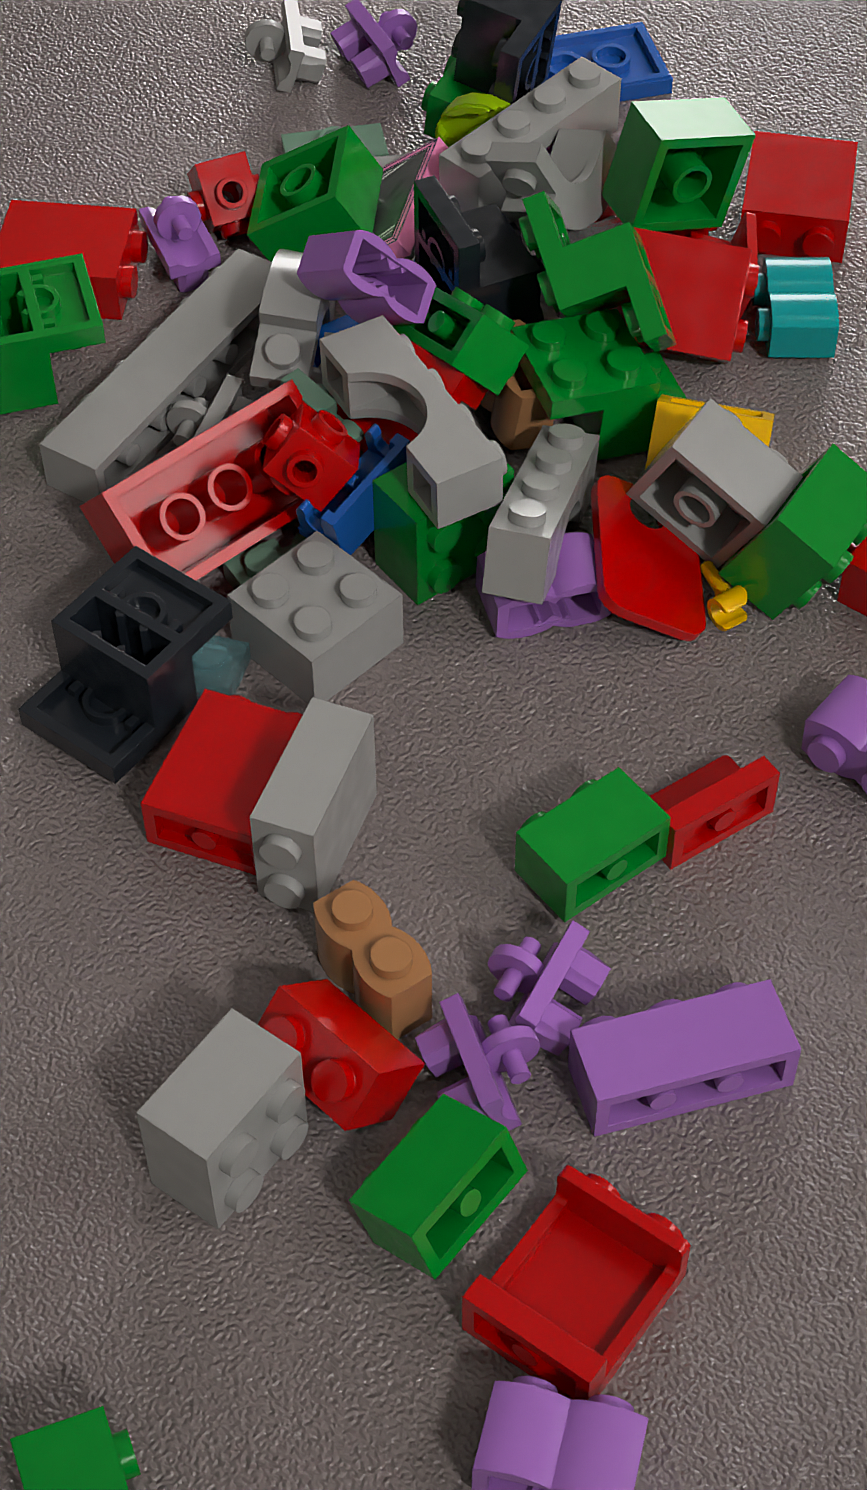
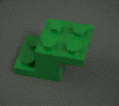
[519,191,677,352]
[0,253,106,415]
[510,308,686,461]

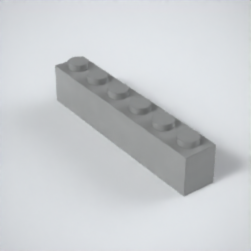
[39,248,272,502]

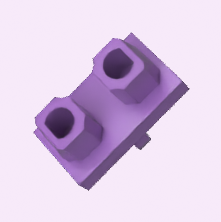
[330,0,417,89]
[139,196,221,293]
[488,921,611,1056]
[415,993,540,1131]

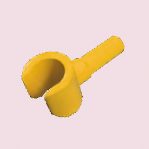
[700,561,747,631]

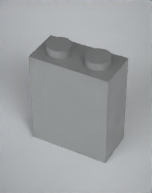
[250,697,377,912]

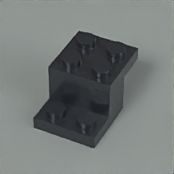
[451,0,562,104]
[414,175,545,324]
[18,546,233,784]

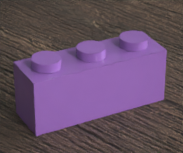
[568,979,801,1137]

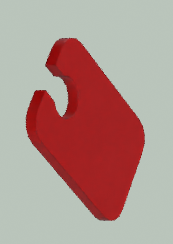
[591,475,706,641]

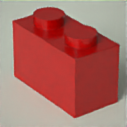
[257,979,425,1131]

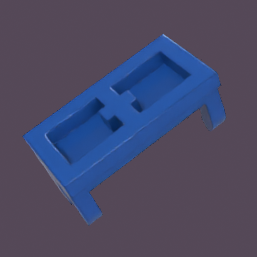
[296,424,410,555]

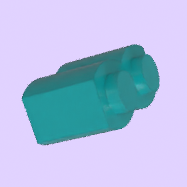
[751,257,839,358]

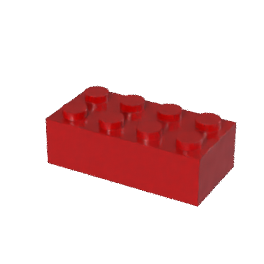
[79,379,304,581]

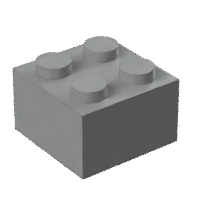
[626,398,803,569]
[227,531,404,704]
[136,1008,309,1229]

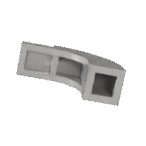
[486,129,617,230]
[249,249,337,389]

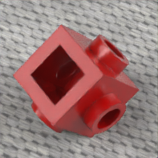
[187,151,259,239]
[262,402,360,512]

